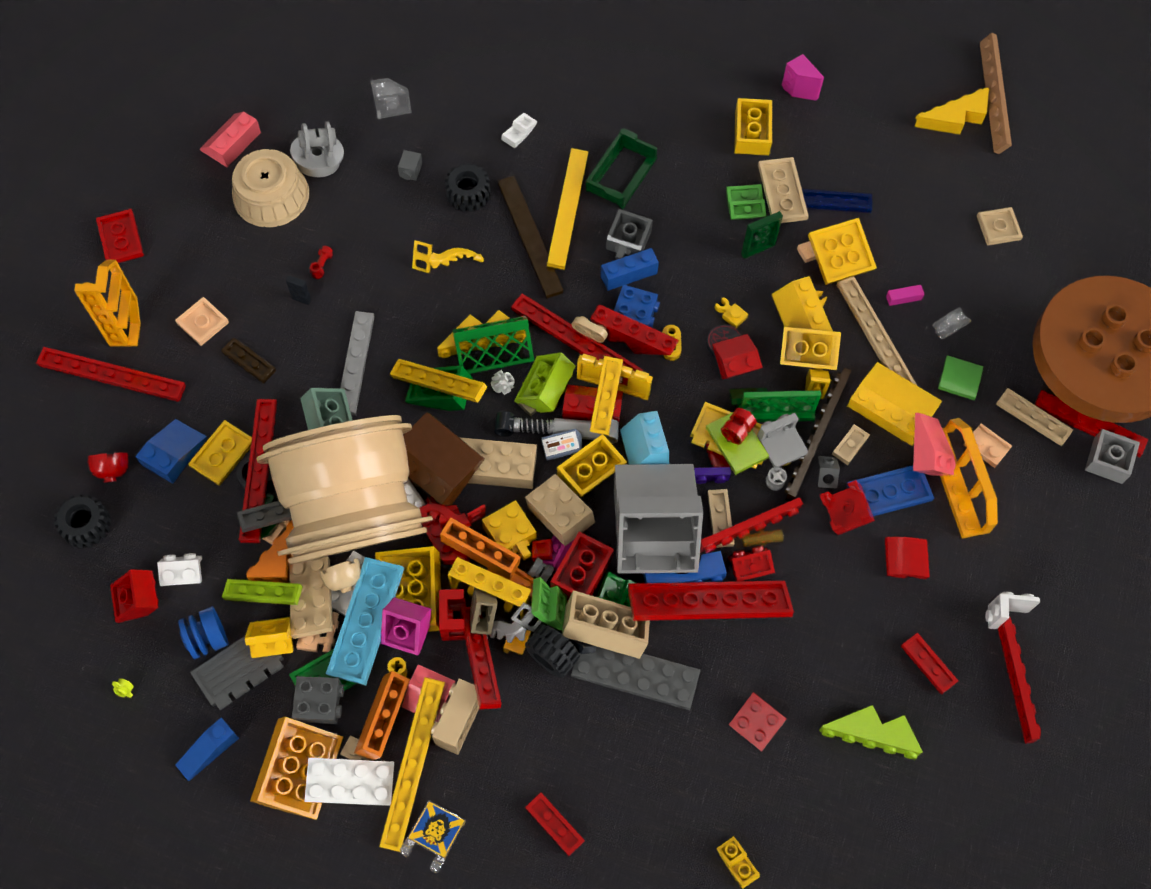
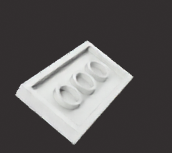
[304,758,394,806]

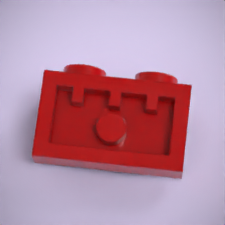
[728,546,775,582]

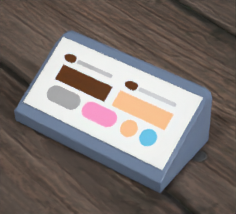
[542,429,582,461]

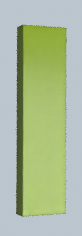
[222,579,303,605]

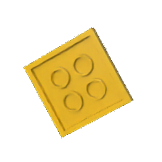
[808,218,877,285]

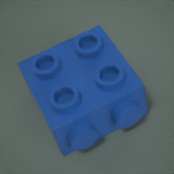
[614,285,660,328]

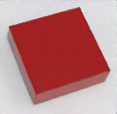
[532,539,553,562]

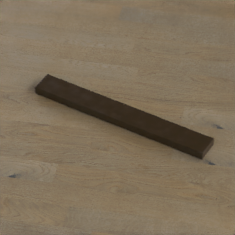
[498,176,563,299]

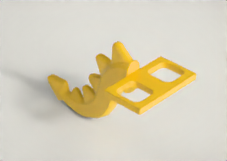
[412,240,484,273]

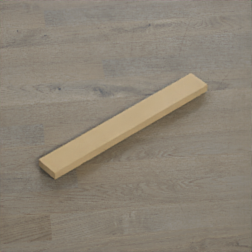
[837,276,917,385]

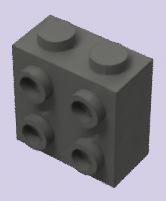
[292,676,344,724]

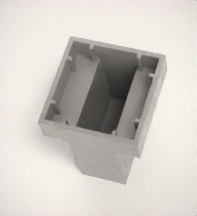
[614,464,703,573]

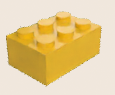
[734,98,772,155]

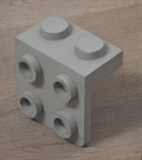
[757,413,808,468]

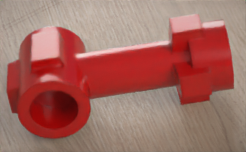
[309,246,333,279]

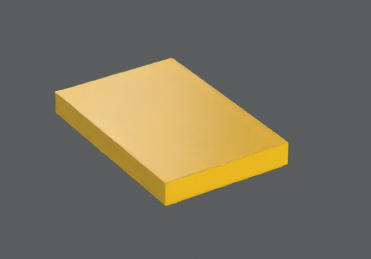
[188,420,252,486]

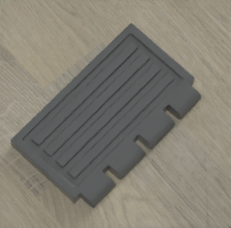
[190,636,284,710]

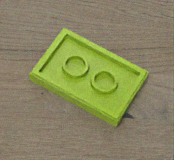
[706,412,769,475]

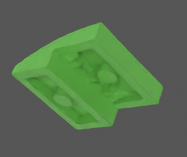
[726,184,766,220]
[938,355,983,400]
[531,577,567,630]

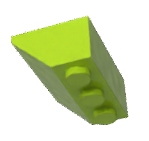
[514,352,576,413]

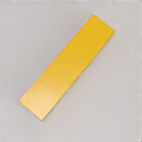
[590,356,623,435]

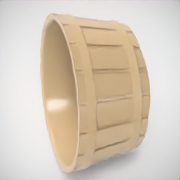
[232,149,309,227]

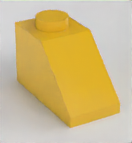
[805,368,830,399]

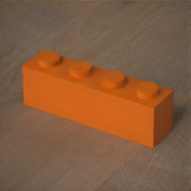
[440,518,521,580]
[354,671,410,761]

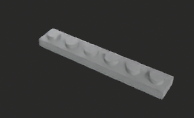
[340,311,375,416]

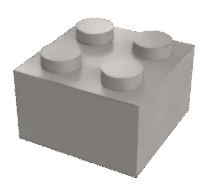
[1085,429,1140,484]

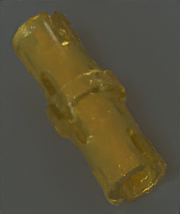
[742,529,783,547]

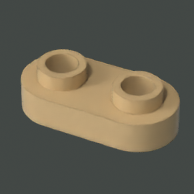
[571,316,608,342]

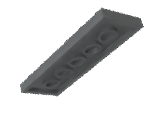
[571,647,700,710]

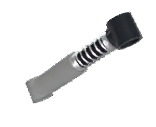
[494,411,619,444]

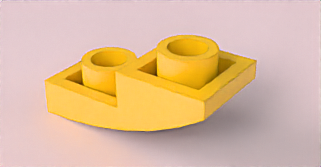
[716,837,760,889]

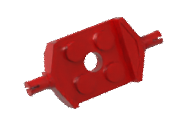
[422,496,471,565]

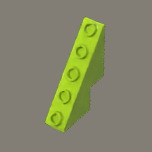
[819,705,923,760]

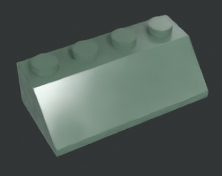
[300,388,353,430]

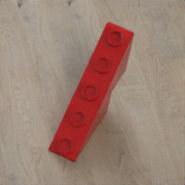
[590,305,679,355]

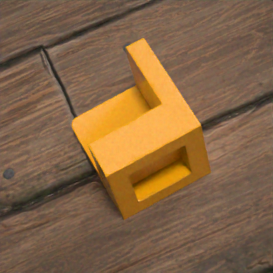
[503,630,531,655]

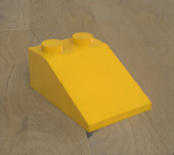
[780,327,841,370]

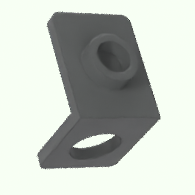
[818,456,840,488]

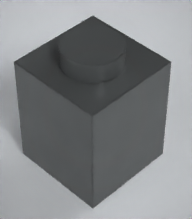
[398,150,422,181]

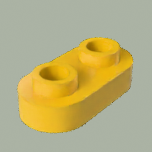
[662,325,681,361]

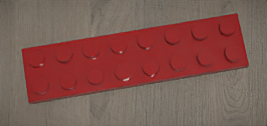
[628,581,794,621]

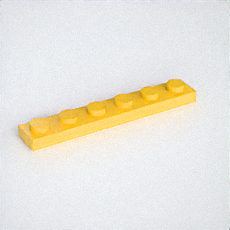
[390,359,487,403]

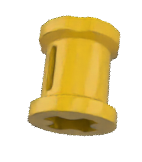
[388,657,408,677]

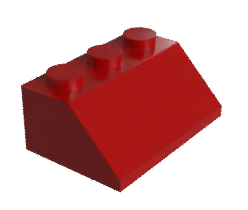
[563,384,623,422]

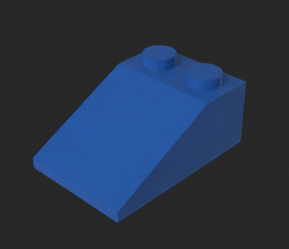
[136,419,207,483]

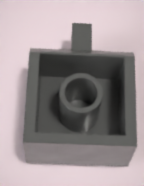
[606,209,653,260]

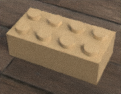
[461,438,537,489]
[562,590,650,659]

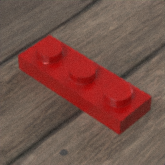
[901,633,958,695]
[525,793,585,856]

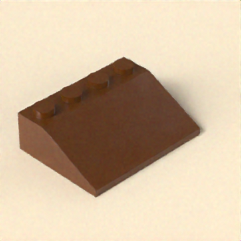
[403,412,485,506]

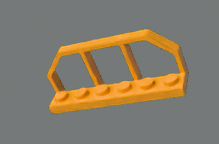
[74,260,141,347]
[940,418,998,539]

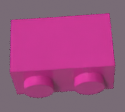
[782,54,824,101]
[381,597,431,655]

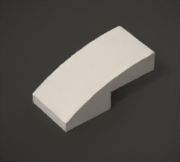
[501,113,537,148]

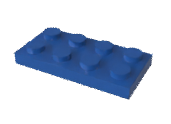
[847,465,934,516]

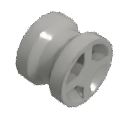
[766,467,787,491]

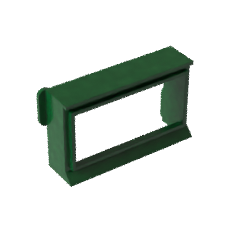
[586,128,657,210]

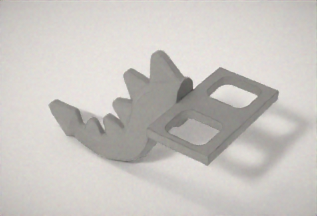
[486,602,542,643]

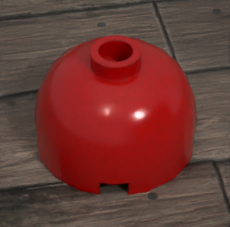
[88,453,129,483]

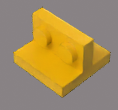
[245,617,294,658]

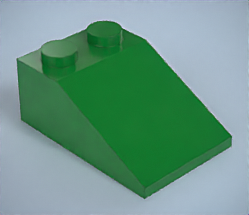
[405,366,473,411]

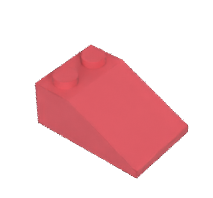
[913,413,956,476]

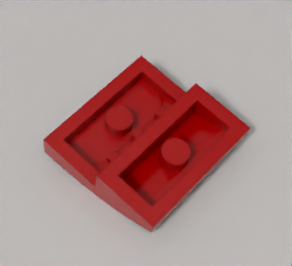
[885,537,930,579]

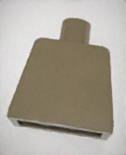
[470,587,497,635]

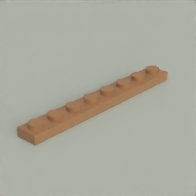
[980,33,1012,154]

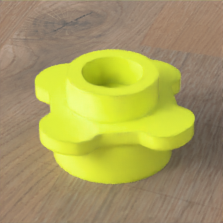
[112,679,134,698]

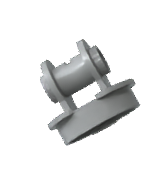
[290,121,344,177]

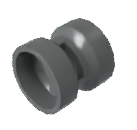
[527,557,554,583]

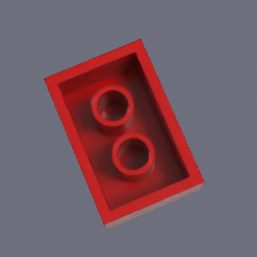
[550,532,614,598]

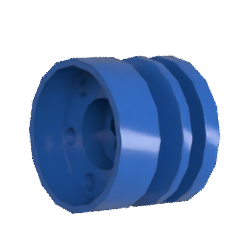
[178,606,229,660]

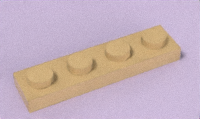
[996,388,1073,446]

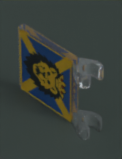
[400,800,466,873]

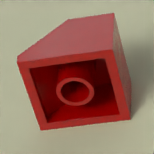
[712,334,763,380]
[110,569,158,623]

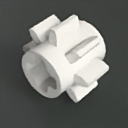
[491,370,514,395]

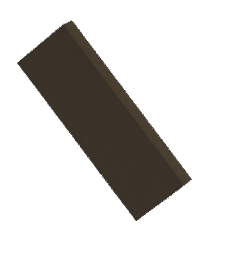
[221,338,276,384]

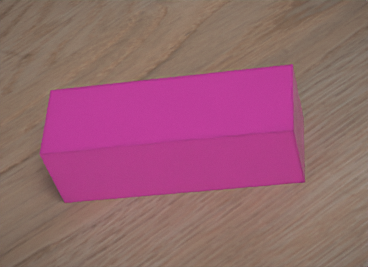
[886,285,924,306]

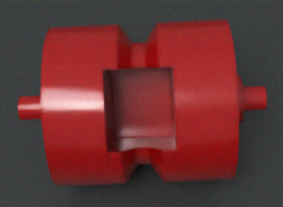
[721,408,757,445]

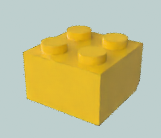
[482,500,537,560]

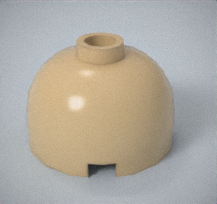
[319,558,361,594]

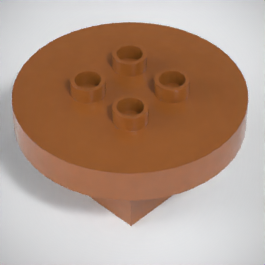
[1033,276,1151,423]

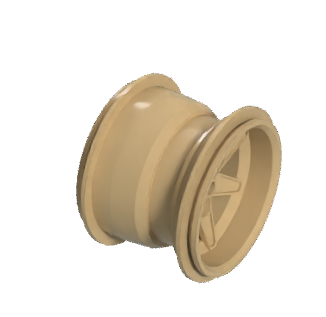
[257,415,433,564]

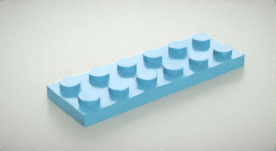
[326,557,405,686]

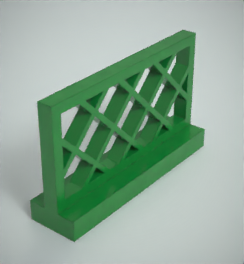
[452,316,534,374]
[738,390,821,422]

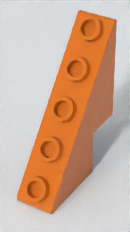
[246,521,294,583]

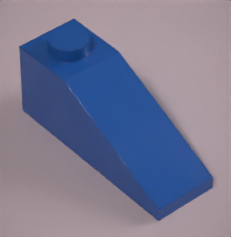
[175,718,239,781]

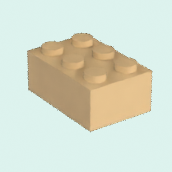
[525,474,595,546]
[431,679,479,755]

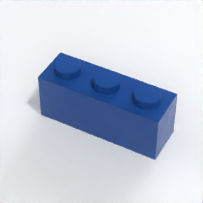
[601,248,659,291]

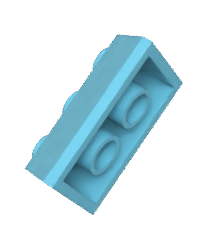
[620,411,669,465]

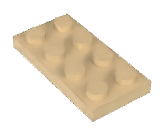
[758,157,808,223]
[289,556,333,639]

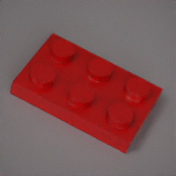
[96,209,144,263]

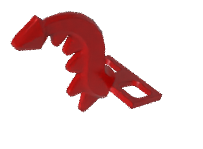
[420,503,486,528]

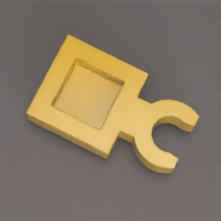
[715,297,749,328]

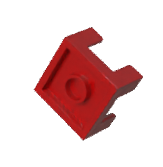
[820,480,875,535]
[439,589,466,641]

